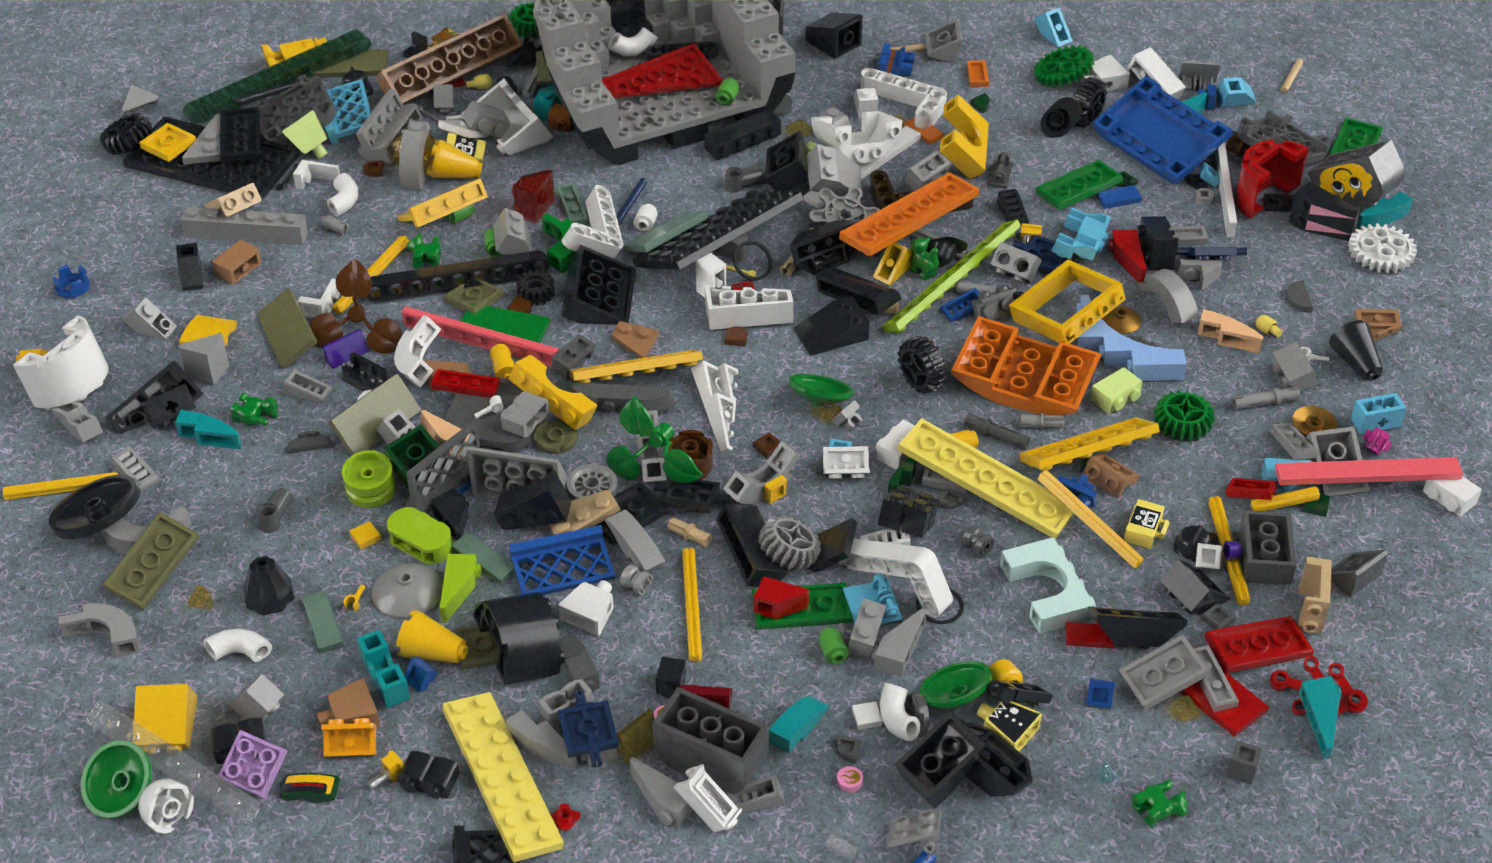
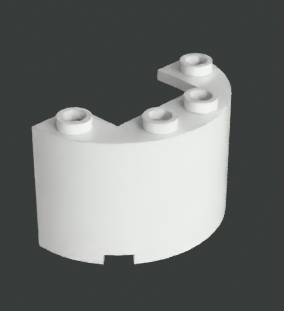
[811,111,903,163]
[13,315,109,410]

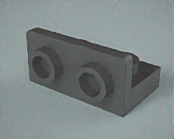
[971,285,1017,320]

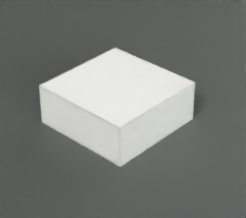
[852,701,882,730]

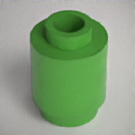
[715,78,739,106]
[445,204,475,224]
[484,228,503,257]
[819,627,849,664]

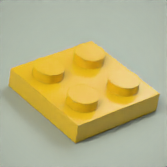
[139,123,196,162]

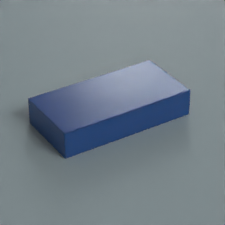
[1097,185,1142,209]

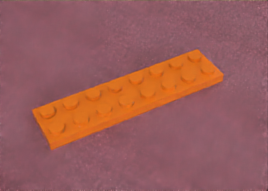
[839,172,979,257]

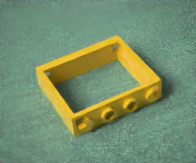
[1009,260,1126,344]

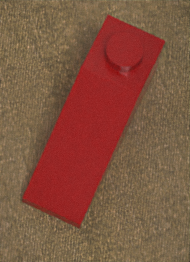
[1108,230,1147,283]

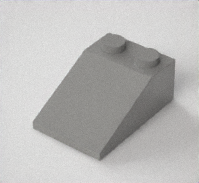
[806,144,864,200]
[1306,426,1370,497]

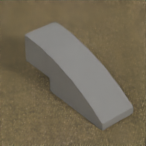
[50,401,103,442]
[605,509,665,573]
[506,710,577,768]

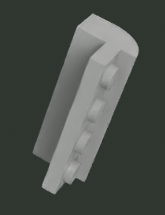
[356,89,423,164]

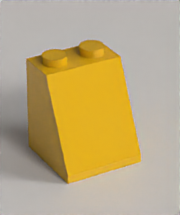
[133,684,198,755]

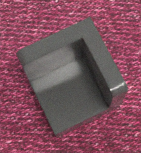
[1226,740,1262,785]

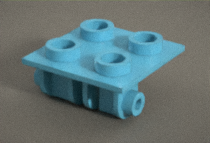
[843,574,903,625]

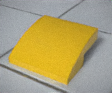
[179,315,237,346]

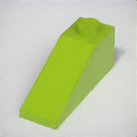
[440,554,482,623]

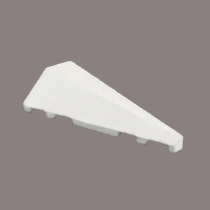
[691,361,738,452]

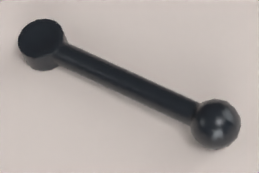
[276,164,299,191]

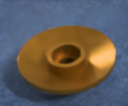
[1102,305,1141,334]
[1292,406,1337,436]

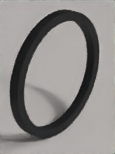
[733,241,772,281]
[916,588,964,624]

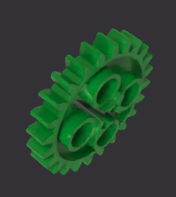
[1034,44,1095,88]

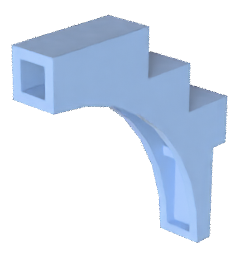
[1071,295,1186,381]

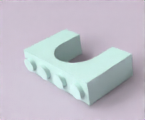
[1000,537,1096,634]

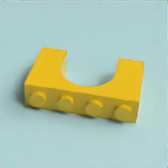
[940,94,989,179]

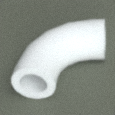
[607,27,658,56]
[327,173,358,217]
[203,628,272,662]
[880,683,920,741]

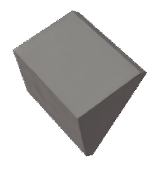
[925,19,963,62]
[178,333,229,385]

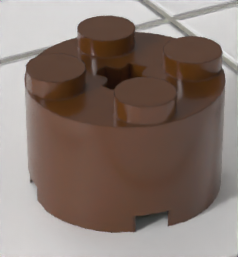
[668,430,713,480]

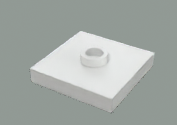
[438,120,490,138]

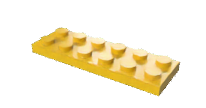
[569,349,703,383]
[1018,417,1160,471]

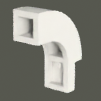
[394,315,441,387]

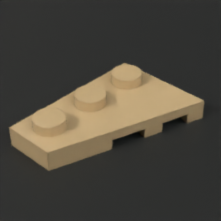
[549,489,621,535]

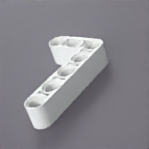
[860,68,947,129]
[562,185,623,259]
[838,538,953,618]

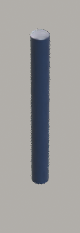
[616,178,647,226]

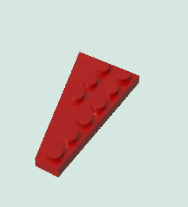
[602,43,723,98]

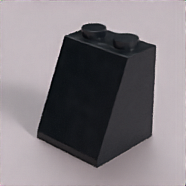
[805,13,863,59]

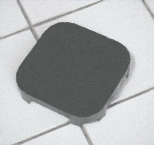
[255,74,336,146]
[1236,111,1331,165]
[445,375,534,453]

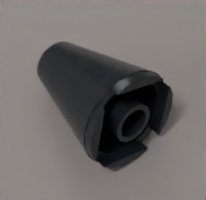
[1329,320,1383,381]

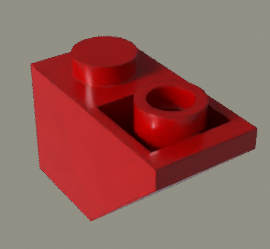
[753,577,809,619]

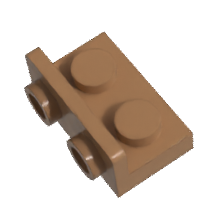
[1082,453,1139,498]

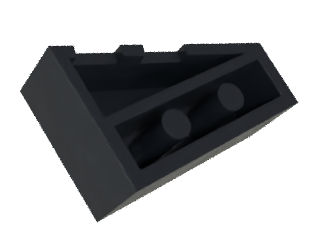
[1136,216,1179,271]
[494,470,571,530]

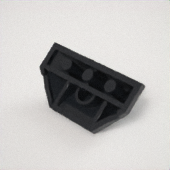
[790,219,863,275]
[1088,606,1188,649]
[958,718,1033,797]

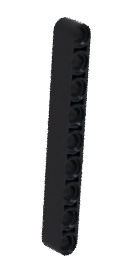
[367,250,550,302]

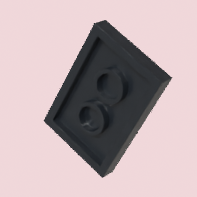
[596,482,668,546]

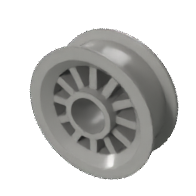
[567,464,617,501]

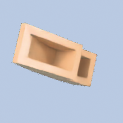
[1198,309,1263,354]

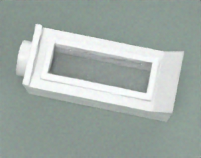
[674,764,742,832]

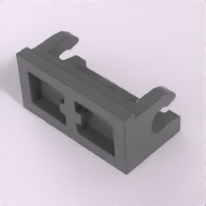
[551,334,596,380]

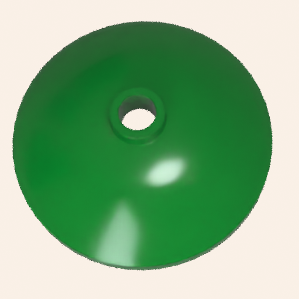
[789,374,854,407]
[919,661,992,709]
[81,740,152,819]

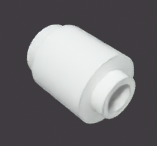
[633,204,658,231]

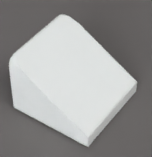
[1195,543,1223,569]

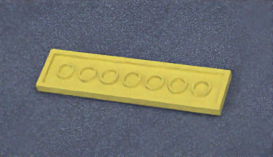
[897,418,1074,539]
[442,692,564,863]

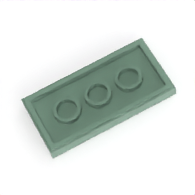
[623,211,708,253]

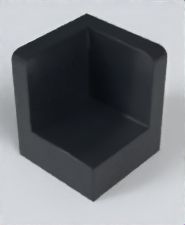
[403,31,429,59]

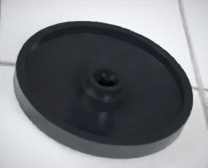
[49,475,140,539]

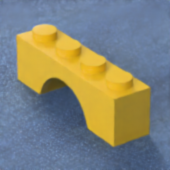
[509,355,597,430]

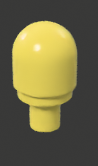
[466,74,493,90]
[1255,315,1283,337]

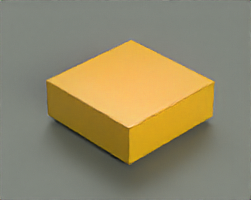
[764,475,787,504]
[349,521,382,550]

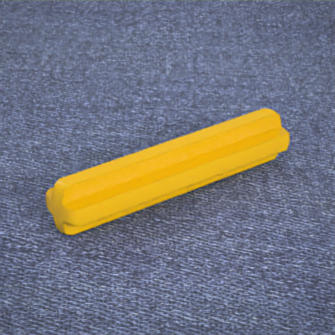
[1251,486,1320,511]

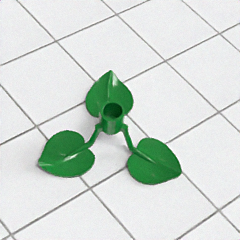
[606,396,703,483]

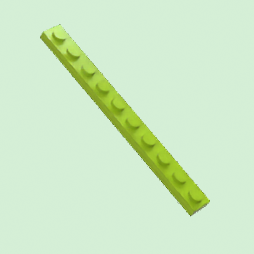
[882,219,1021,333]

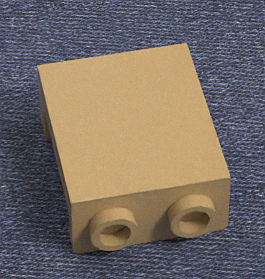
[204,182,262,217]
[1297,556,1332,634]

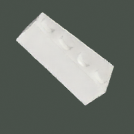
[705,285,794,330]

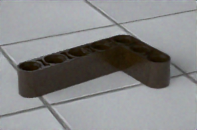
[869,170,974,212]

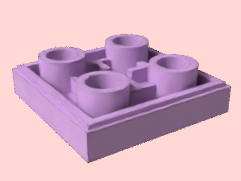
[217,730,288,798]

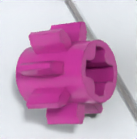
[1362,427,1392,455]

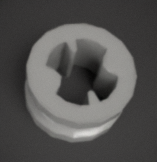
[1195,188,1214,206]

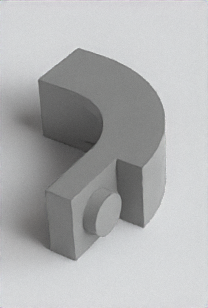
[399,121,430,192]
[1137,269,1199,323]
[636,410,666,482]
[723,441,801,504]
[102,506,191,554]
[58,603,141,657]

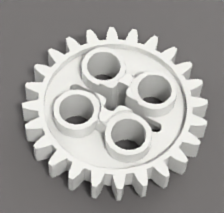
[1348,223,1417,273]

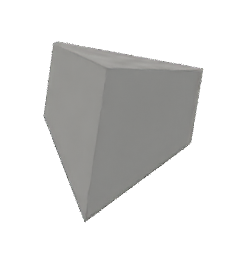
[120,85,159,117]

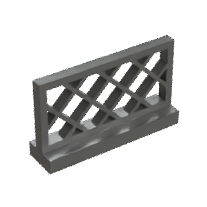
[406,421,480,514]

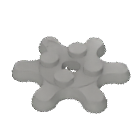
[809,187,880,224]

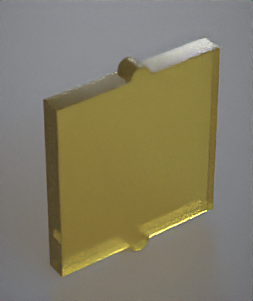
[617,708,655,766]

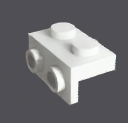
[823,446,870,479]

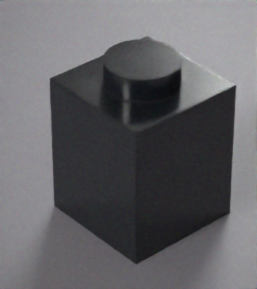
[655,657,687,698]

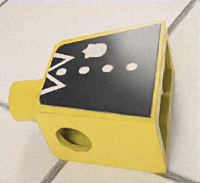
[977,701,1042,751]

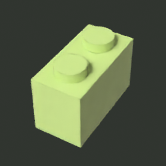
[1090,367,1143,414]

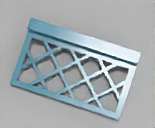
[325,79,371,145]

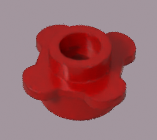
[550,804,581,831]

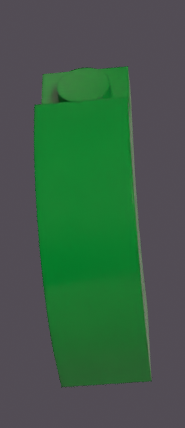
[542,213,576,273]

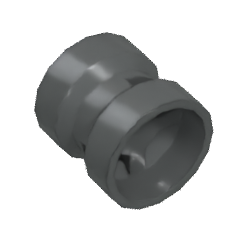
[961,525,994,557]

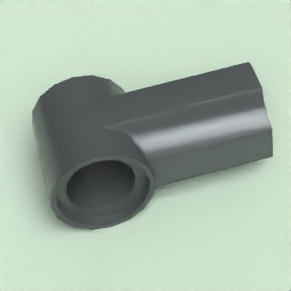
[725,165,764,193]
[257,487,294,533]

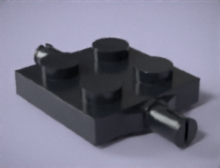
[653,479,731,513]

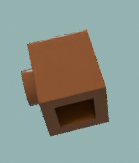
[548,103,574,132]

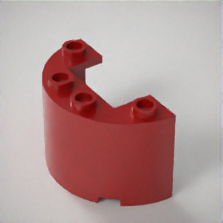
[1235,140,1309,219]

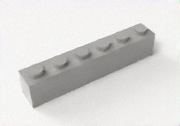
[180,207,308,245]

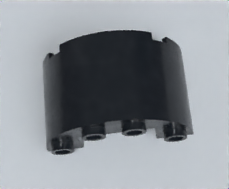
[473,592,565,685]

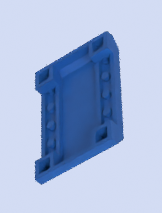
[1092,76,1233,183]

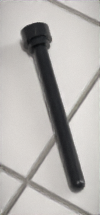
[237,75,307,105]

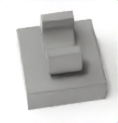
[831,400,862,430]

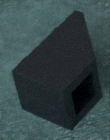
[176,242,204,290]

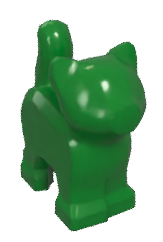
[407,233,441,269]
[908,237,939,281]
[231,392,278,426]
[1132,780,1188,828]

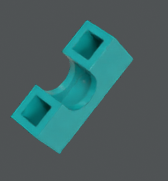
[356,629,410,708]

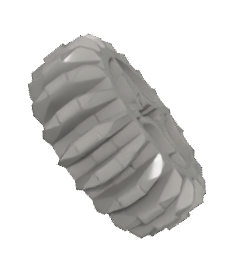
[758,515,821,571]

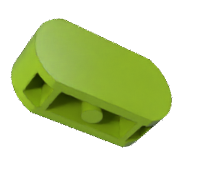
[387,507,452,565]

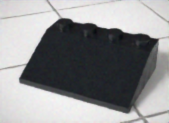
[561,244,636,325]

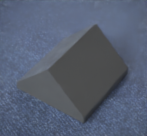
[1331,549,1388,597]

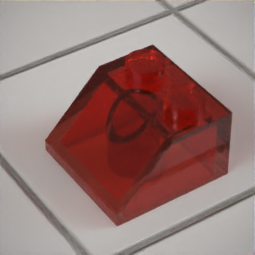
[512,169,555,224]

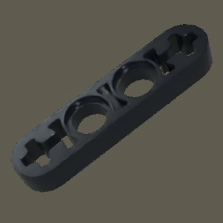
[645,41,719,61]

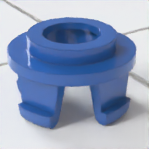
[53,265,90,298]

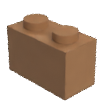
[212,239,262,285]

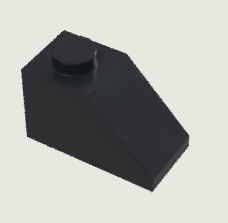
[431,488,469,541]

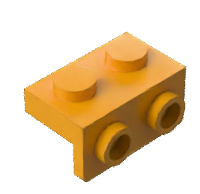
[321,718,376,757]

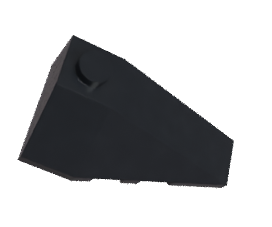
[105,360,204,434]

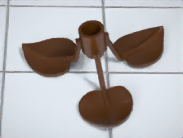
[309,259,402,353]

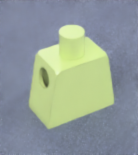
[282,110,328,159]

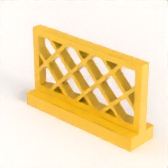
[397,178,488,227]

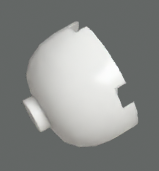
[138,778,194,834]

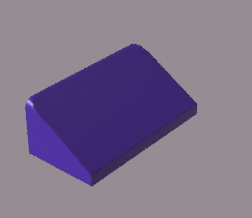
[323,329,369,369]

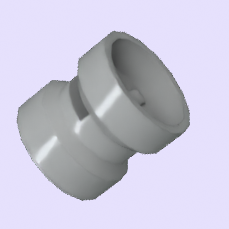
[620,564,653,595]

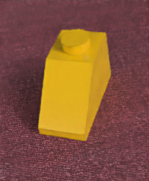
[873,242,913,286]

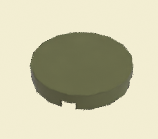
[534,419,578,454]

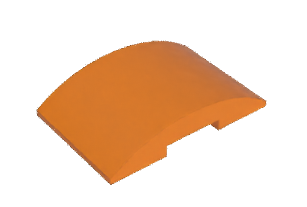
[951,316,1101,415]

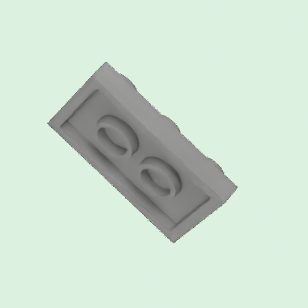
[1119,634,1210,711]

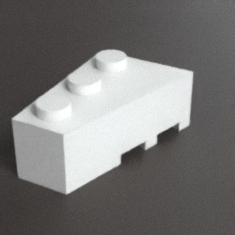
[1127,47,1186,99]

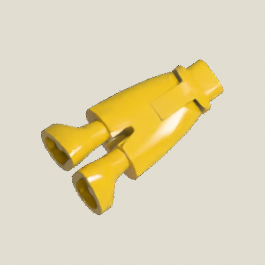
[261,37,329,75]

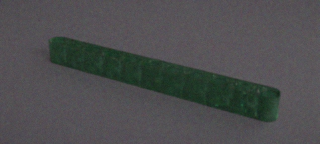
[183,29,371,124]

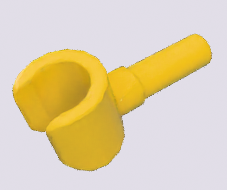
[343,584,365,611]

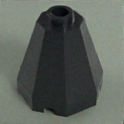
[243,556,295,616]

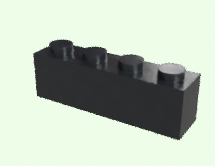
[704,109,781,160]

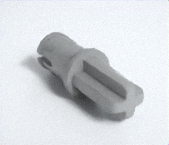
[1020,413,1065,430]

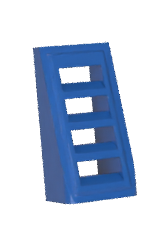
[940,287,980,322]

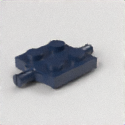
[1012,235,1080,274]
[1176,246,1247,262]
[558,690,619,768]

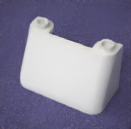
[476,79,553,156]

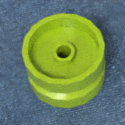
[342,450,396,508]

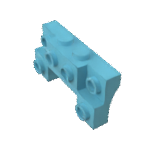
[1052,207,1111,261]

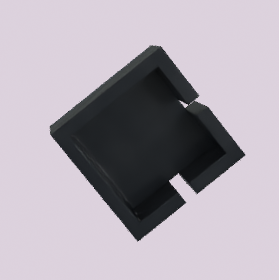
[877,486,939,538]

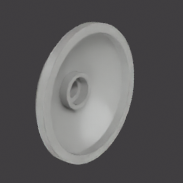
[372,563,443,619]

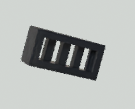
[997,189,1029,226]

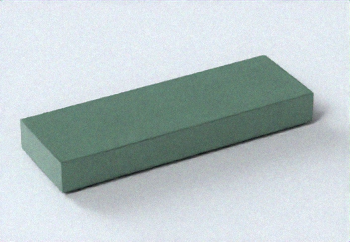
[555,183,590,225]
[451,532,515,585]
[301,590,344,654]

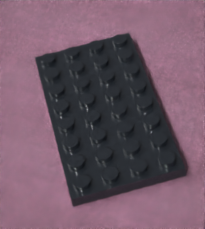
[123,116,300,200]
[632,190,804,270]

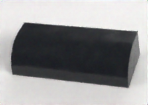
[815,267,901,315]
[716,503,789,587]

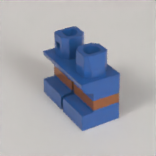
[878,43,915,77]

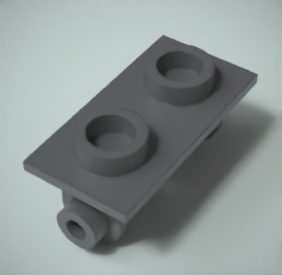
[987,152,1013,188]

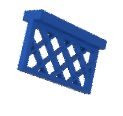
[509,525,615,595]

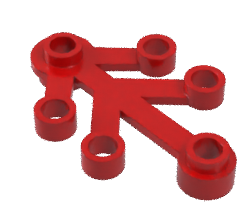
[1269,656,1368,716]

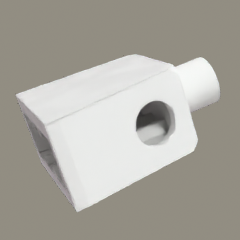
[1081,55,1130,91]
[558,580,613,636]

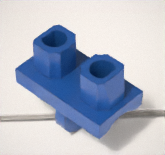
[1058,474,1097,508]

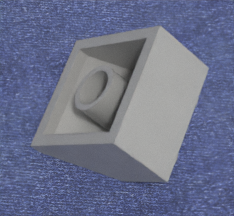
[493,208,533,255]

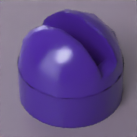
[1223,541,1243,560]

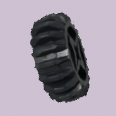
[1073,77,1108,128]
[100,113,153,155]
[897,335,948,394]

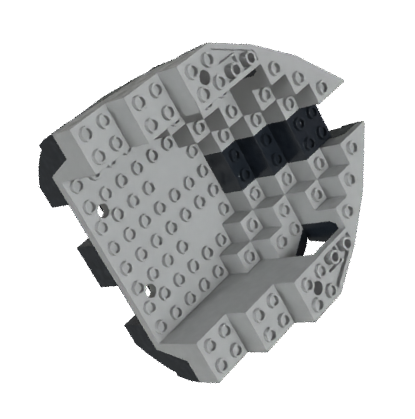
[533,0,796,165]

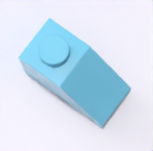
[1034,7,1073,47]

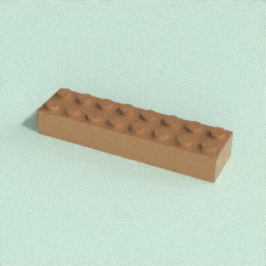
[375,13,523,105]

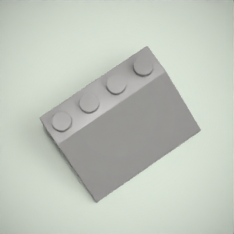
[467,446,568,500]

